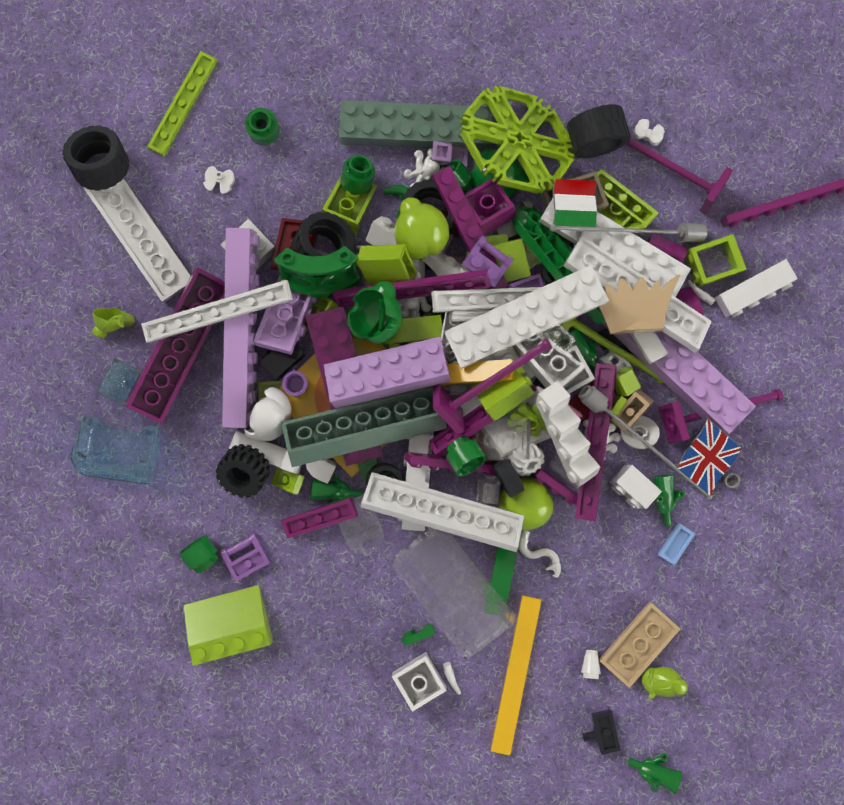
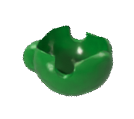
[471,148,530,199]
[349,281,402,344]

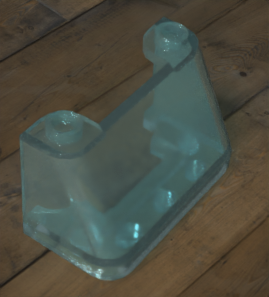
[69,417,161,485]

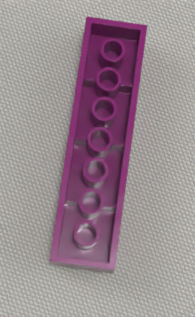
[124,267,225,424]

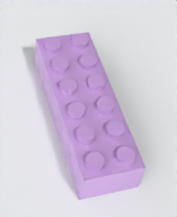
[324,337,451,408]

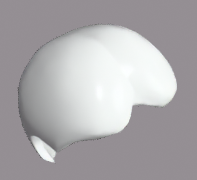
[244,387,292,441]

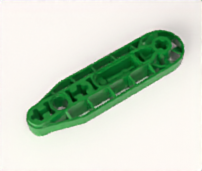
[512,207,606,324]

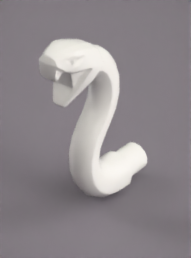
[518,530,561,578]

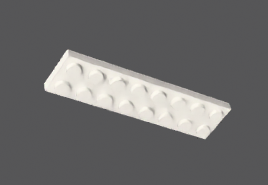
[83,178,191,303]
[539,198,691,297]
[564,236,712,353]
[444,265,609,369]
[361,472,524,552]

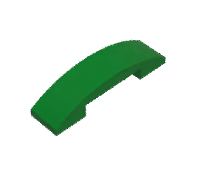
[484,547,516,616]

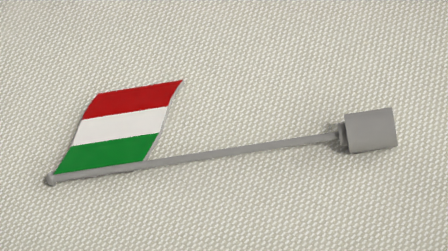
[550,179,707,243]

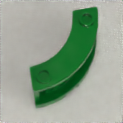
[274,246,360,298]

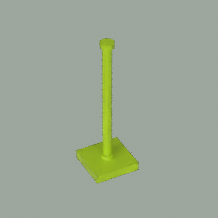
[551,317,663,384]

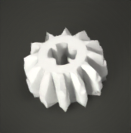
[510,442,545,476]

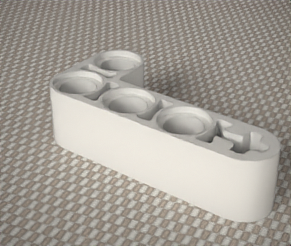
[229,431,302,474]

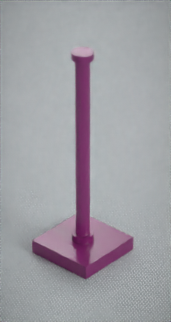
[627,138,733,215]
[433,338,552,435]
[658,389,783,443]

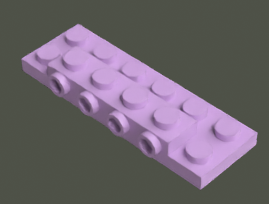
[253,250,328,355]

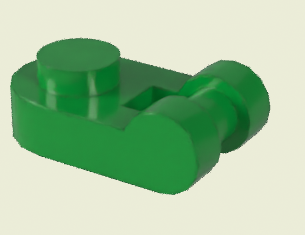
[401,623,435,646]

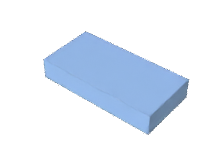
[657,523,695,566]

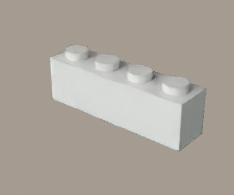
[715,259,798,318]

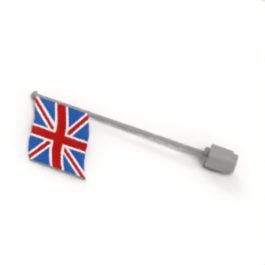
[578,385,741,500]

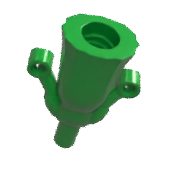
[560,329,597,373]
[310,472,362,505]
[652,474,685,526]
[628,753,682,794]

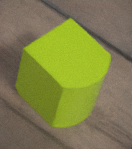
[614,366,641,396]

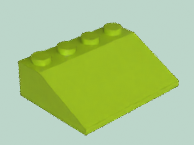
[184,585,273,666]

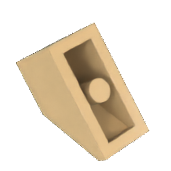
[611,389,655,433]

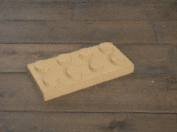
[599,601,680,688]

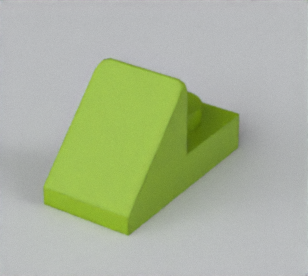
[270,467,304,495]

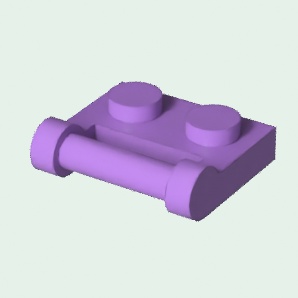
[461,236,514,288]
[220,532,271,582]

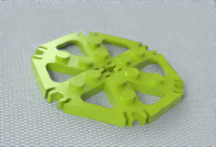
[460,86,575,194]

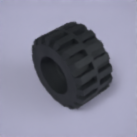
[216,444,270,498]

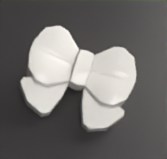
[634,119,665,146]
[203,166,235,194]

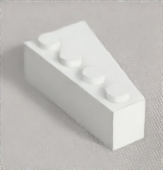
[512,334,586,388]

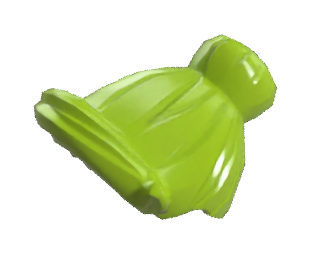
[92,307,135,339]
[642,667,688,699]

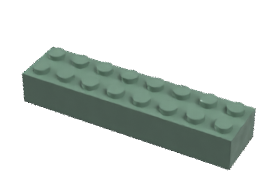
[339,100,492,151]
[281,386,447,467]

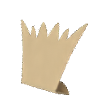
[599,274,680,334]

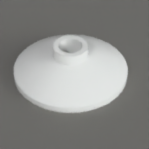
[620,416,660,449]

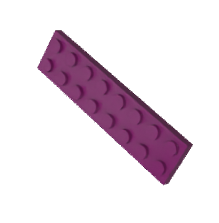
[305,306,383,466]

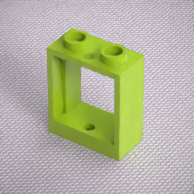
[685,234,747,287]

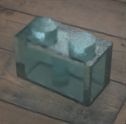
[97,358,141,405]

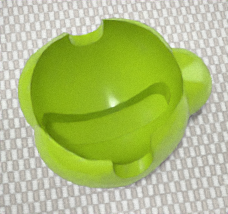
[394,197,449,260]
[498,476,554,530]

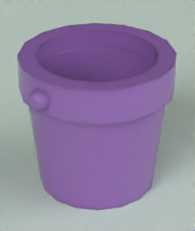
[282,370,308,398]

